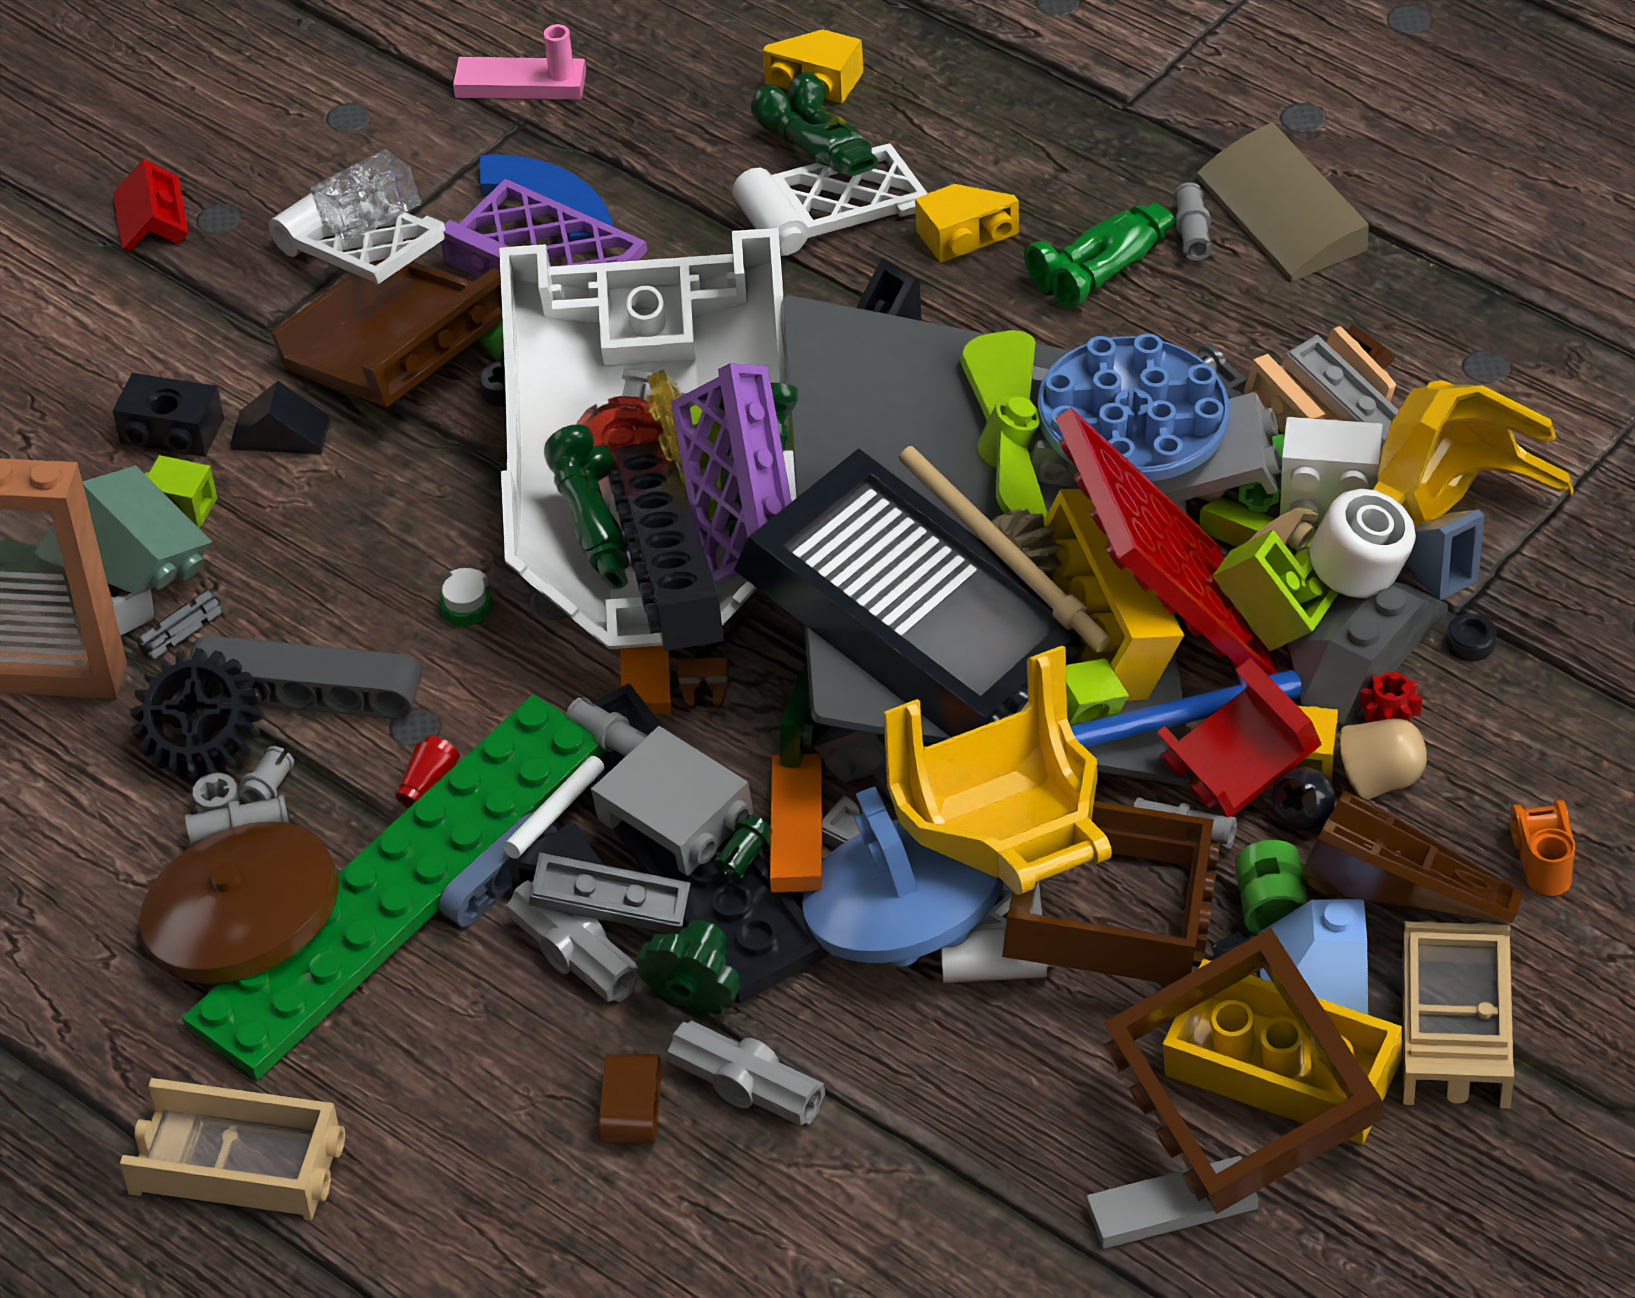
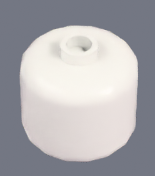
[1309,489,1416,599]

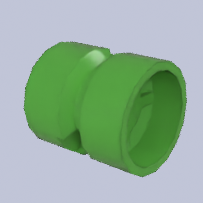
[1235,840,1309,935]

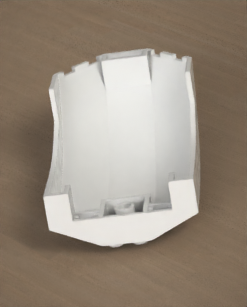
[499,228,796,649]

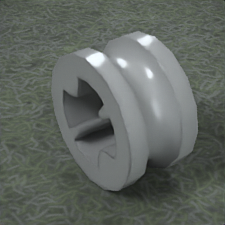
[193,773,240,813]

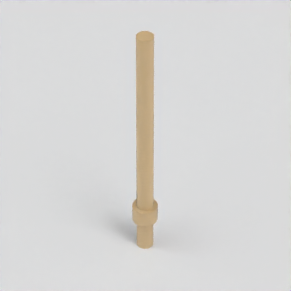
[899,446,1111,652]

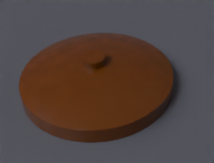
[139,821,339,983]

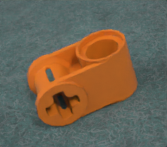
[1510,799,1575,896]

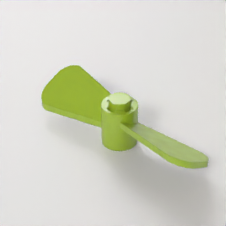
[960,330,1048,519]

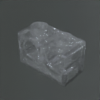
[310,148,422,243]

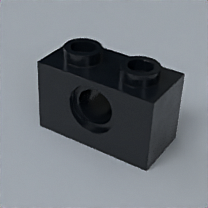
[112,373,224,457]

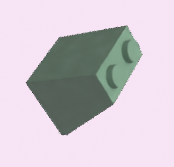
[35,465,212,594]

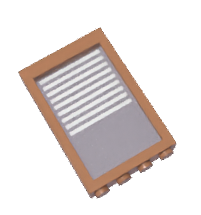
[0,458,127,699]

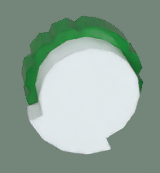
[439,568,492,626]

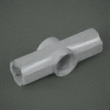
[506,880,641,1002]
[667,1021,825,1126]

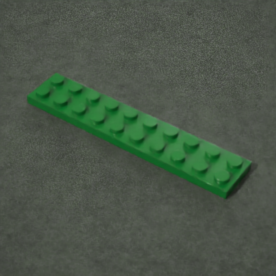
[182,694,607,1081]

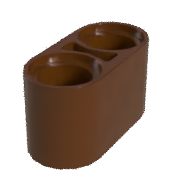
[599,1053,661,1144]

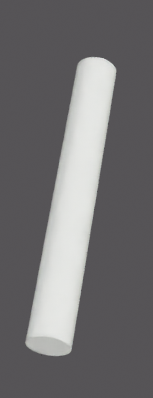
[503,756,604,858]

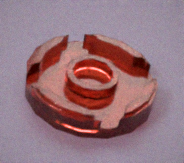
[576,396,669,477]

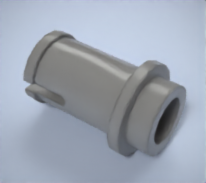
[240,746,294,804]

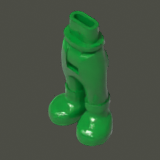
[1024,202,1176,308]

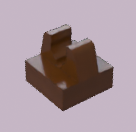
[677,658,729,708]

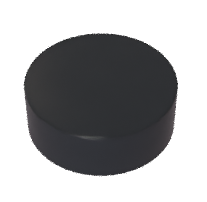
[1446,613,1497,661]

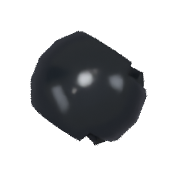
[1272,766,1335,830]

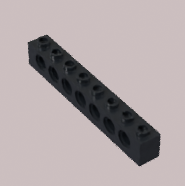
[608,439,724,651]

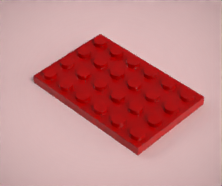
[1055,407,1278,675]

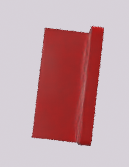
[113,159,189,252]

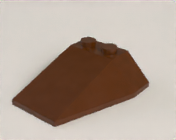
[1301,790,1523,923]

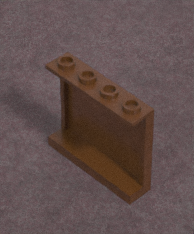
[271,239,503,407]

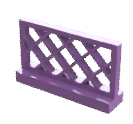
[441,179,647,278]
[671,363,798,586]

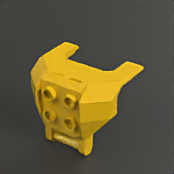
[1373,380,1574,528]
[883,645,1112,895]

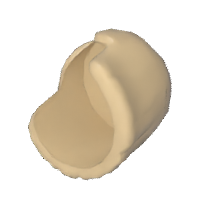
[1340,719,1427,800]

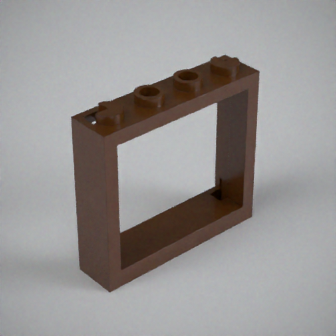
[1002,800,1220,984]
[1103,928,1385,1214]

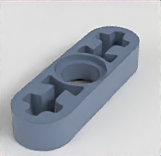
[439,813,557,927]

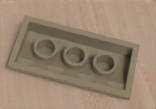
[1197,122,1369,282]

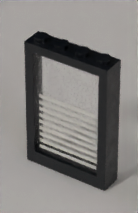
[734,448,1086,738]

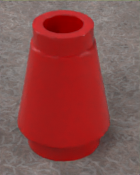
[395,735,460,808]

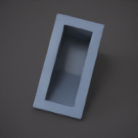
[1405,509,1484,600]

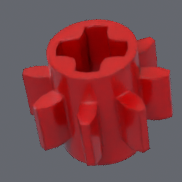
[1360,672,1423,723]

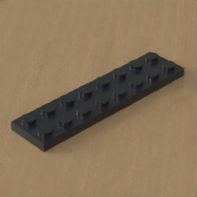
[584,683,829,1003]

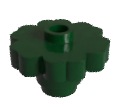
[635,920,740,1014]

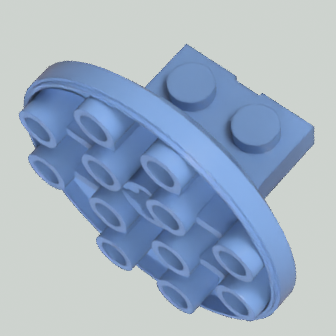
[1037,333,1229,482]
[802,786,1004,967]

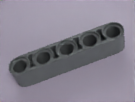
[183,636,422,719]

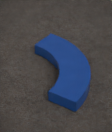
[480,154,613,242]

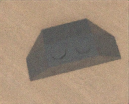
[1287,582,1448,730]

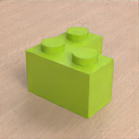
[1212,529,1339,652]

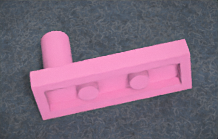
[453,24,586,100]

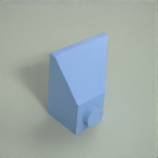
[1258,899,1368,1015]

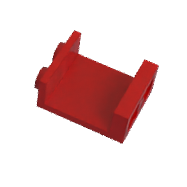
[1157,658,1322,817]

